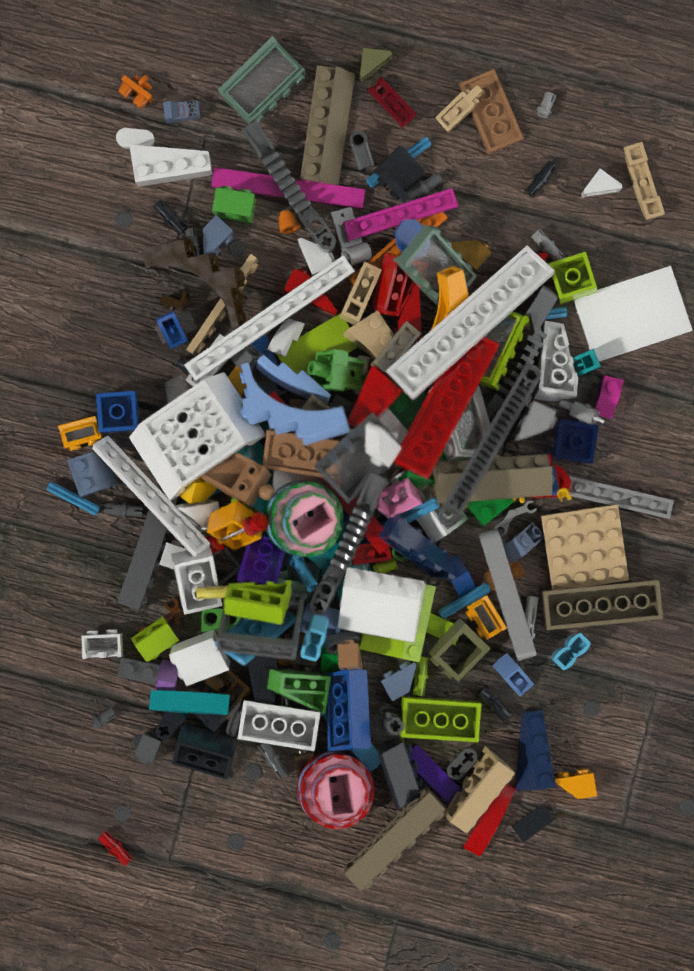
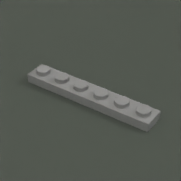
[569,476,674,519]

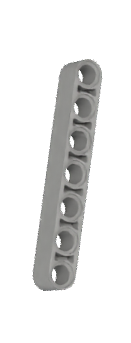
[478,528,537,661]

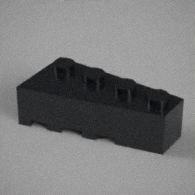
[248,636,279,703]

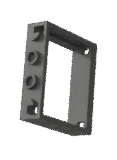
[217,592,305,660]

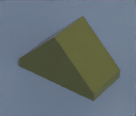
[360,48,392,82]

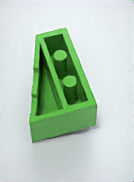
[267,669,331,715]

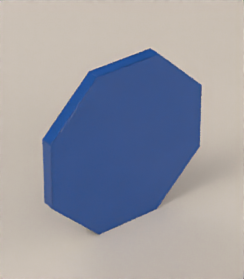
[395,219,430,258]

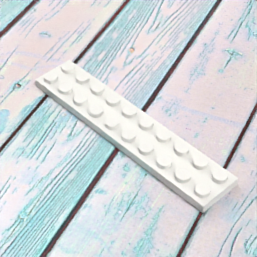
[386,246,554,400]

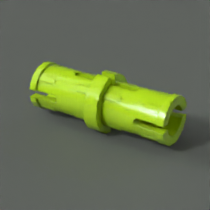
[412,656,429,696]

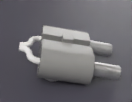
[559,400,605,425]

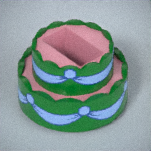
[265,480,343,557]

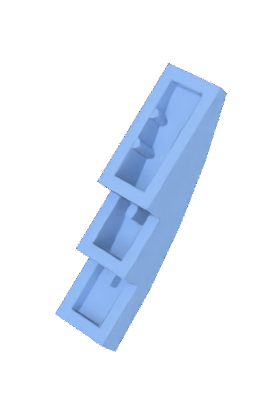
[256,355,331,405]

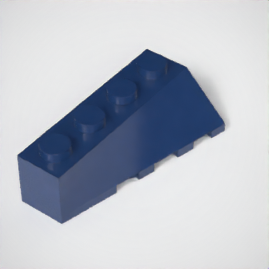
[378,516,455,580]
[515,708,556,790]

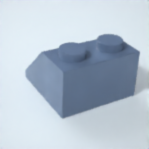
[67,451,119,497]

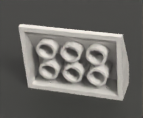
[338,567,425,643]

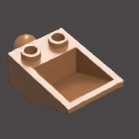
[200,452,275,508]

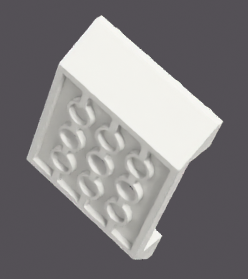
[129,372,266,501]

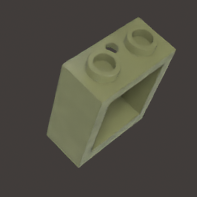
[427,618,491,682]

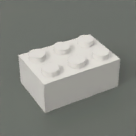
[171,547,222,615]

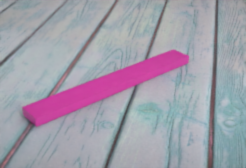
[212,167,365,209]

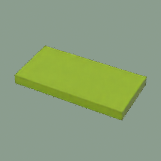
[277,313,358,376]

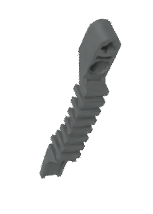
[242,121,336,253]
[485,285,558,420]
[310,471,388,615]

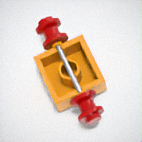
[205,501,268,554]

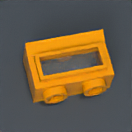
[58,416,103,451]
[466,595,507,640]

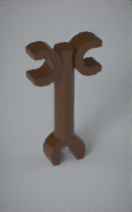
[138,597,190,632]

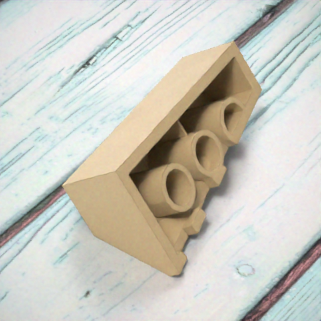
[444,746,515,833]

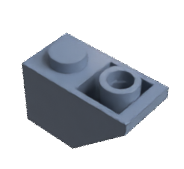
[203,215,234,256]
[503,522,544,563]
[381,660,416,701]

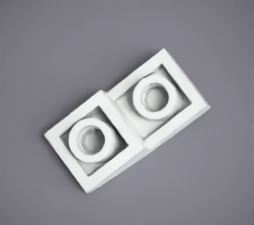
[267,318,304,357]

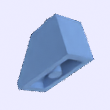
[492,653,534,697]

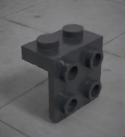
[373,146,424,203]

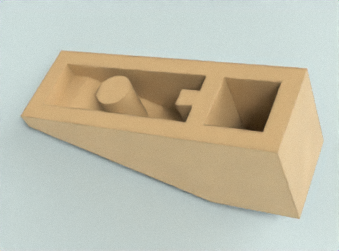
[339,262,382,325]

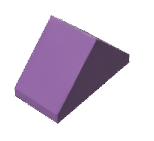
[155,659,179,691]

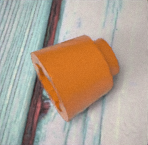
[278,210,301,234]

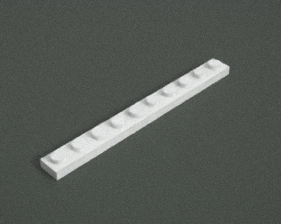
[184,255,355,381]

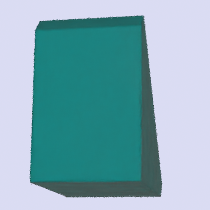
[573,349,601,376]

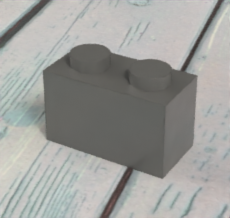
[117,656,161,684]

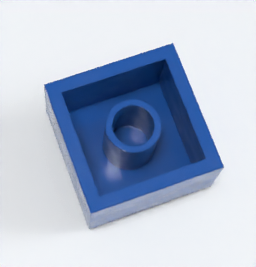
[96,391,140,434]

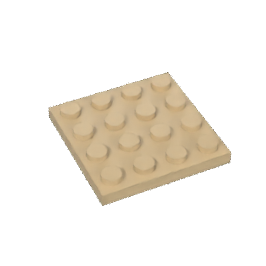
[541,504,629,590]

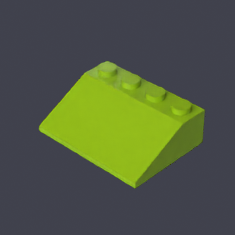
[359,584,436,662]

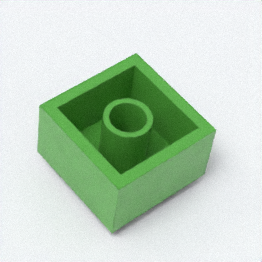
[212,186,257,224]

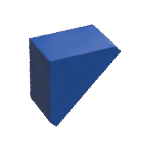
[156,311,188,349]
[450,554,476,597]

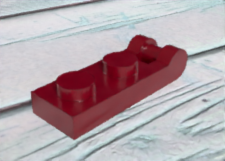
[367,77,417,129]

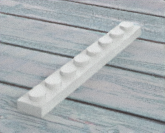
[92,436,210,557]

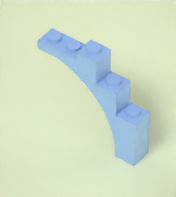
[240,363,349,445]

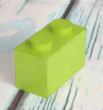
[131,616,179,662]

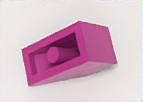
[594,376,624,419]

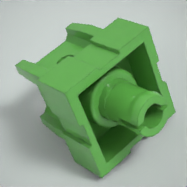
[308,349,366,392]

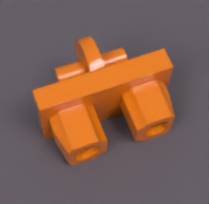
[118,75,154,109]

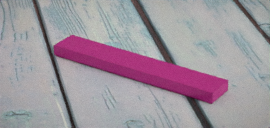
[343,188,458,241]

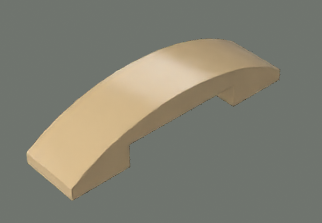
[624,142,665,220]

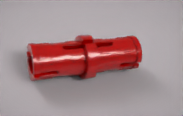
[98,830,133,866]

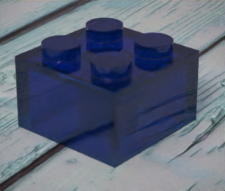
[552,419,599,464]

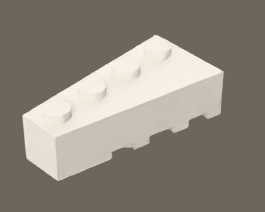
[129,144,213,187]

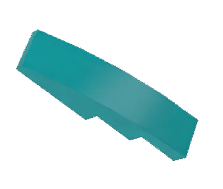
[149,690,230,715]

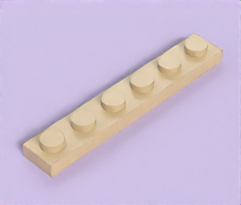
[186,254,258,355]

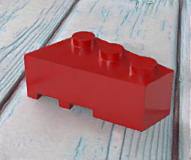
[371,252,429,316]
[348,365,402,428]

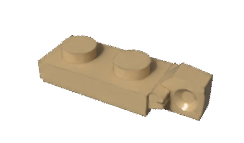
[436,85,484,132]

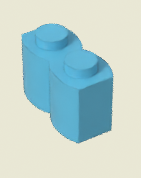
[301,614,328,661]
[551,632,591,670]

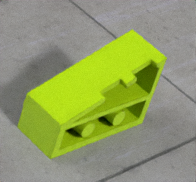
[224,580,292,625]

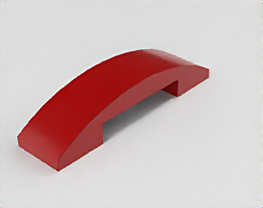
[463,784,516,856]

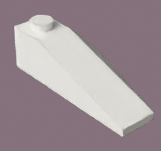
[534,321,578,402]

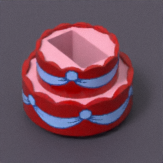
[297,751,374,829]

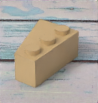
[343,311,394,360]

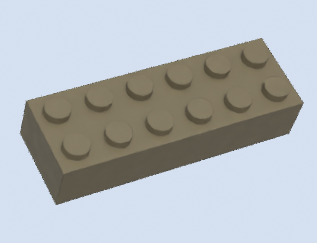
[541,579,663,630]
[344,786,446,891]

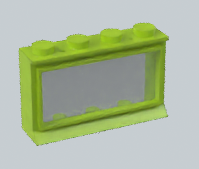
[480,312,530,391]

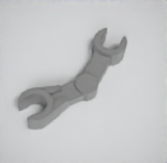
[494,500,537,537]

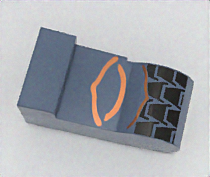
[163,100,201,124]

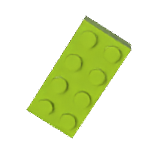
[399,696,481,742]

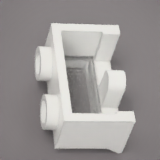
[81,629,124,659]

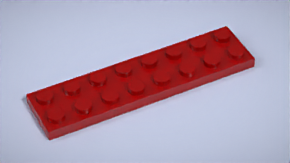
[393,337,499,479]

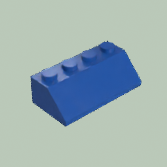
[325,670,371,751]

